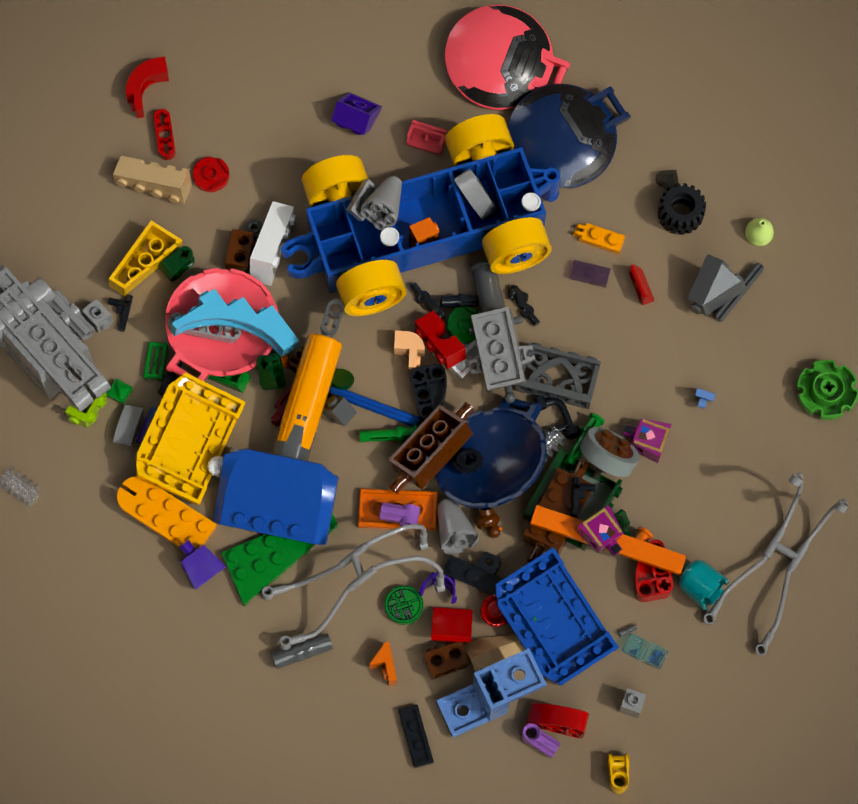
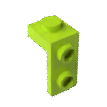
[65,392,107,428]

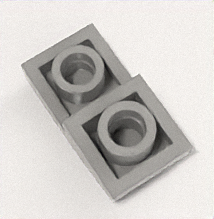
[113,405,144,446]

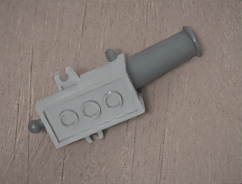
[468,261,536,403]

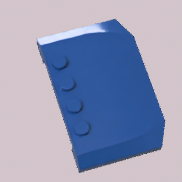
[213,448,339,545]
[495,547,619,686]

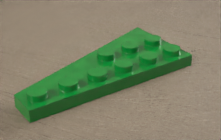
[222,513,338,607]

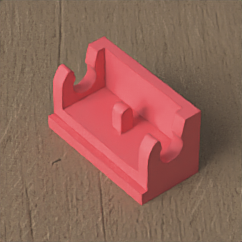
[406,120,448,156]

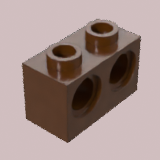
[225,229,257,274]
[423,641,469,680]

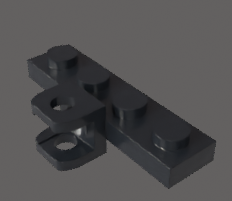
[443,552,503,596]

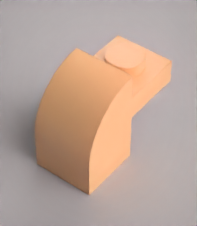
[394,331,425,374]

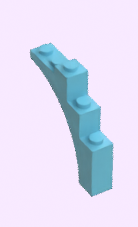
[170,288,299,357]

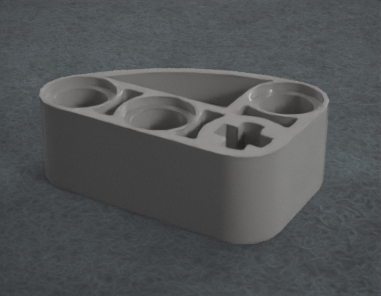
[454,168,498,220]

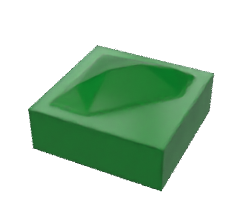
[106,379,133,405]

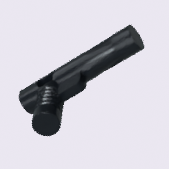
[108,294,133,332]
[571,477,596,516]

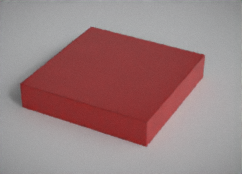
[431,607,473,642]

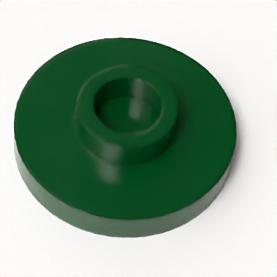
[331,369,354,390]

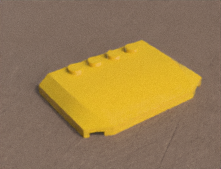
[136,372,246,505]

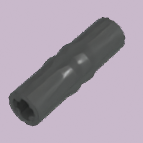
[271,633,333,669]

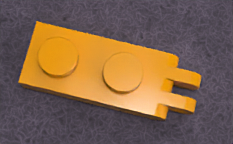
[573,223,625,255]

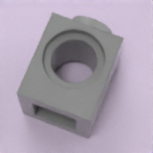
[619,688,646,719]

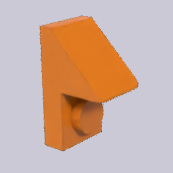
[369,641,397,686]

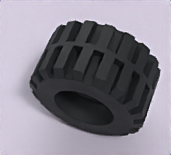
[657,183,706,235]

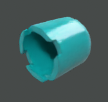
[678,560,729,610]

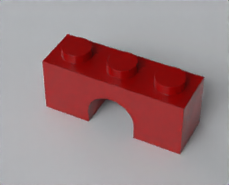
[414,310,466,370]

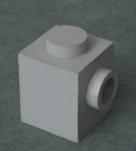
[82,299,113,333]

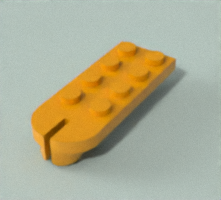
[117,476,217,548]

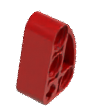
[634,539,674,602]
[526,703,589,739]

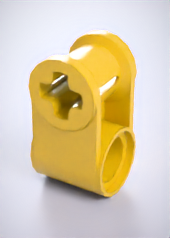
[607,753,629,794]

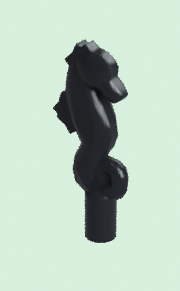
[410,283,446,320]
[508,285,540,326]

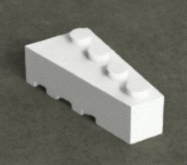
[250,201,296,286]

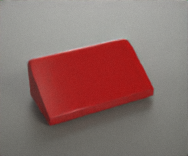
[629,264,654,305]

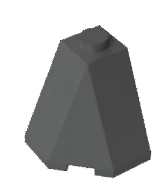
[687,254,746,316]

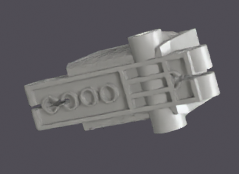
[0,265,111,412]

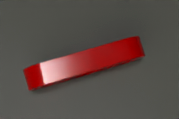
[154,109,176,160]

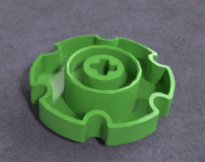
[796,360,858,420]

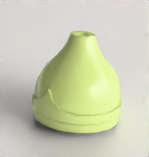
[745,218,774,246]

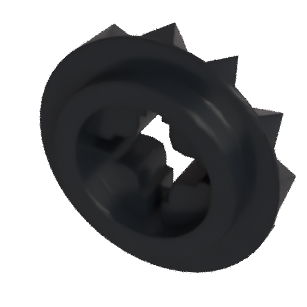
[452,448,484,475]

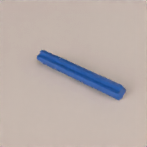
[330,386,420,427]

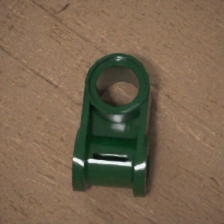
[159,246,195,282]
[256,353,286,391]

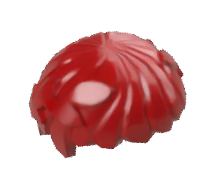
[480,595,507,627]

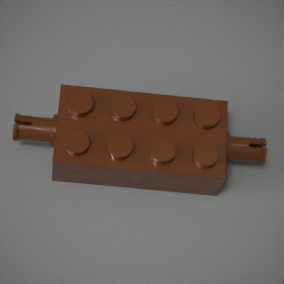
[388,402,474,494]
[523,459,592,563]

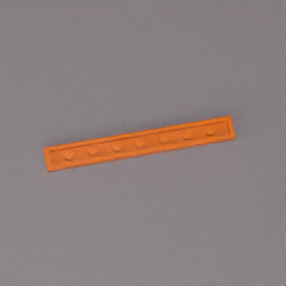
[530,505,686,575]

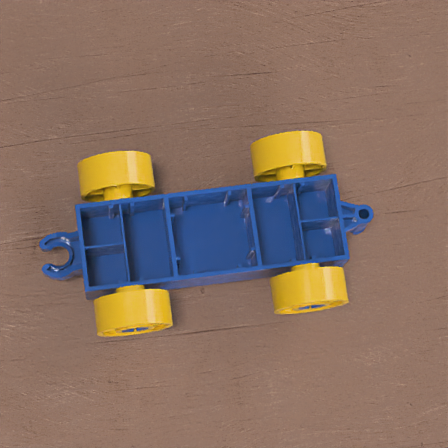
[281,114,560,316]

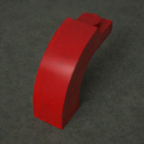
[126,56,169,118]

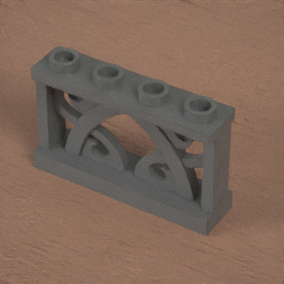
[515,343,601,409]

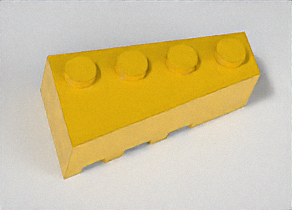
[109,220,183,296]

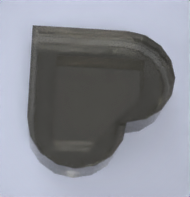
[656,170,678,191]

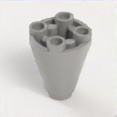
[360,176,402,230]

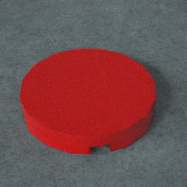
[192,157,229,192]

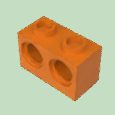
[408,217,440,248]

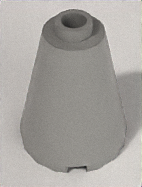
[437,498,479,554]

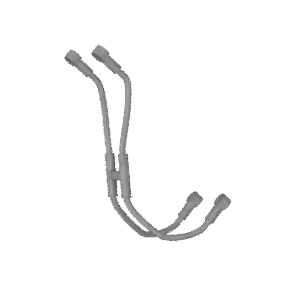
[704,472,849,656]
[262,524,445,650]

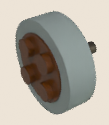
[580,427,640,479]

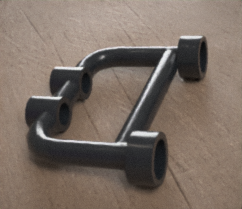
[516,395,581,439]

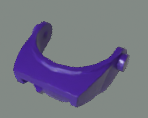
[419,572,457,604]

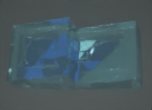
[621,633,669,669]

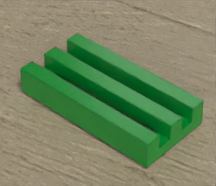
[143,342,168,381]

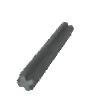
[714,263,764,322]

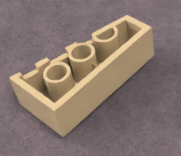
[113,156,192,204]

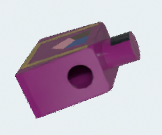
[623,419,672,463]
[575,505,623,556]

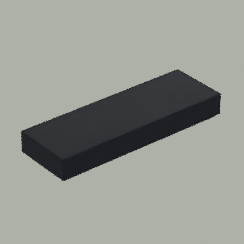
[398,704,434,769]

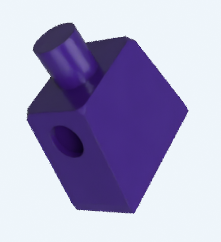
[179,540,226,590]

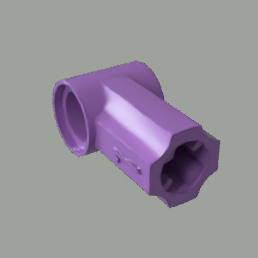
[379,502,420,526]
[521,724,561,758]

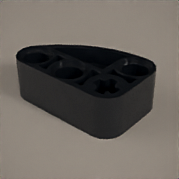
[410,364,447,423]

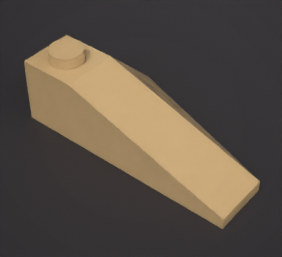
[463,635,525,673]

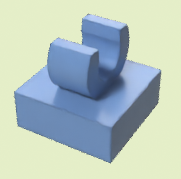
[695,388,716,409]

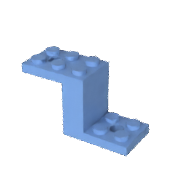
[436,648,547,738]

